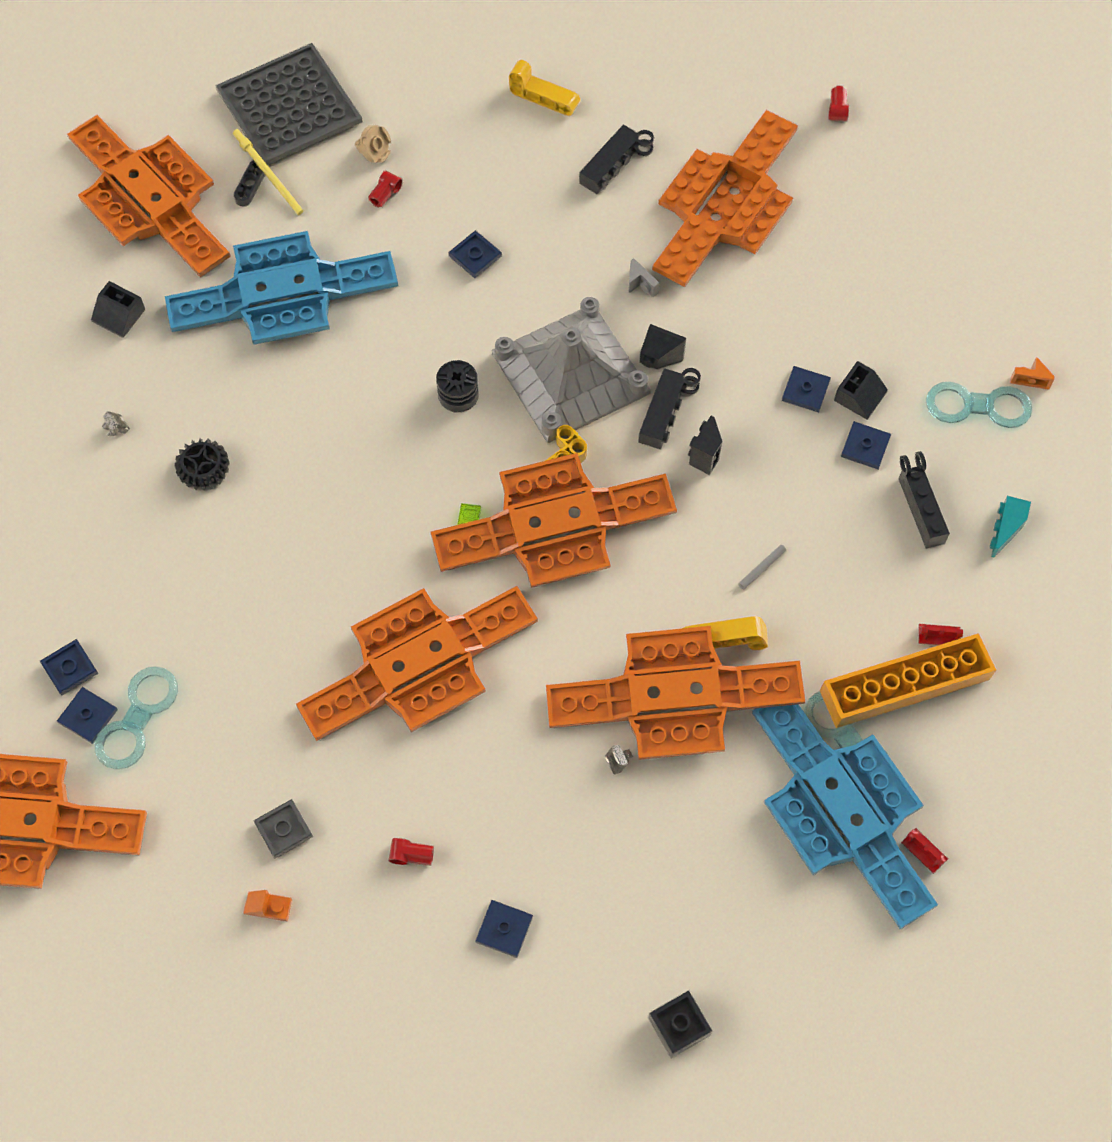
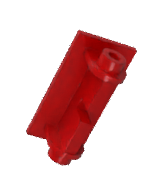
[918,624,963,645]
[901,828,948,874]

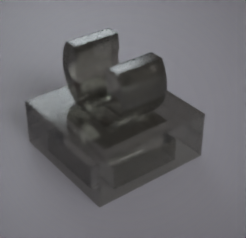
[102,411,130,437]
[605,745,633,774]

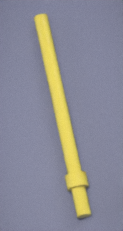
[232,129,303,215]

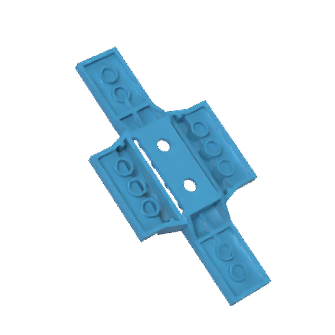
[165,231,398,345]
[752,704,938,929]

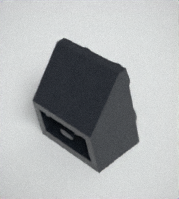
[91,281,146,338]
[834,361,888,420]
[688,415,723,475]

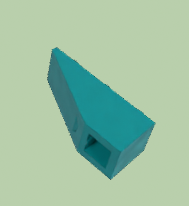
[989,495,1031,558]

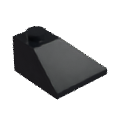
[639,324,686,369]

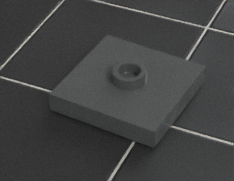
[253,799,313,859]

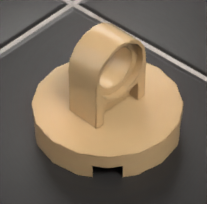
[355,125,391,163]

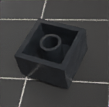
[648,990,712,1058]

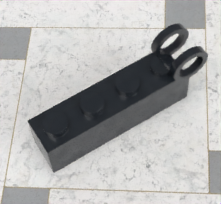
[579,124,654,194]
[638,368,701,450]
[898,451,950,549]

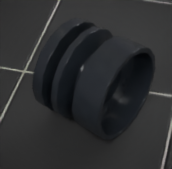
[436,360,479,412]

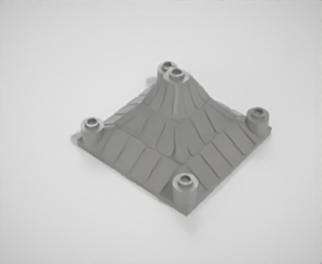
[492,297,651,444]

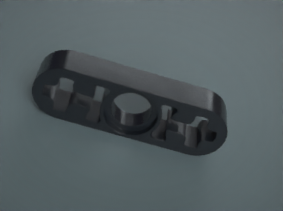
[234,160,265,207]

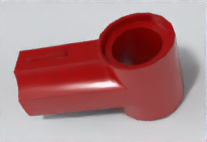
[828,86,849,121]
[368,170,403,208]
[388,838,434,866]

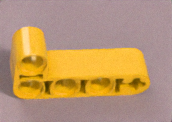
[509,60,581,116]
[545,425,587,463]
[684,616,768,650]

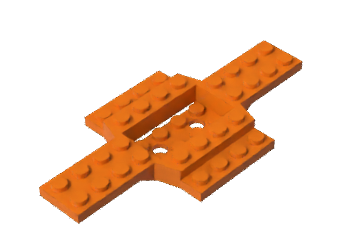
[652,110,798,287]
[67,115,231,278]
[431,453,677,588]
[296,586,538,741]
[546,626,805,760]
[0,754,147,889]

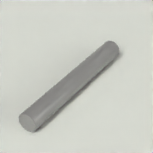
[738,545,786,590]

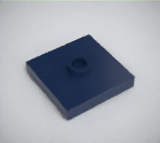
[448,230,502,278]
[782,366,831,413]
[841,421,891,470]
[40,639,98,696]
[57,687,118,744]
[475,900,533,958]

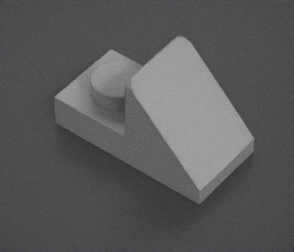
[628,258,659,297]

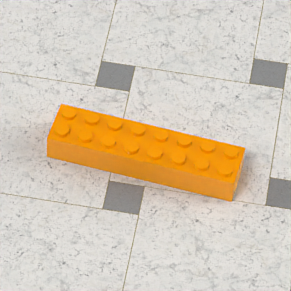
[820,633,996,728]

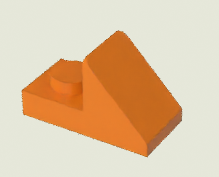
[1010,357,1055,389]
[244,890,292,921]

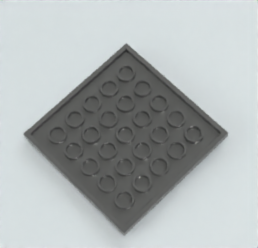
[215,43,363,166]

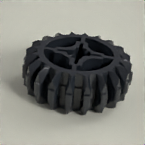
[174,438,230,491]

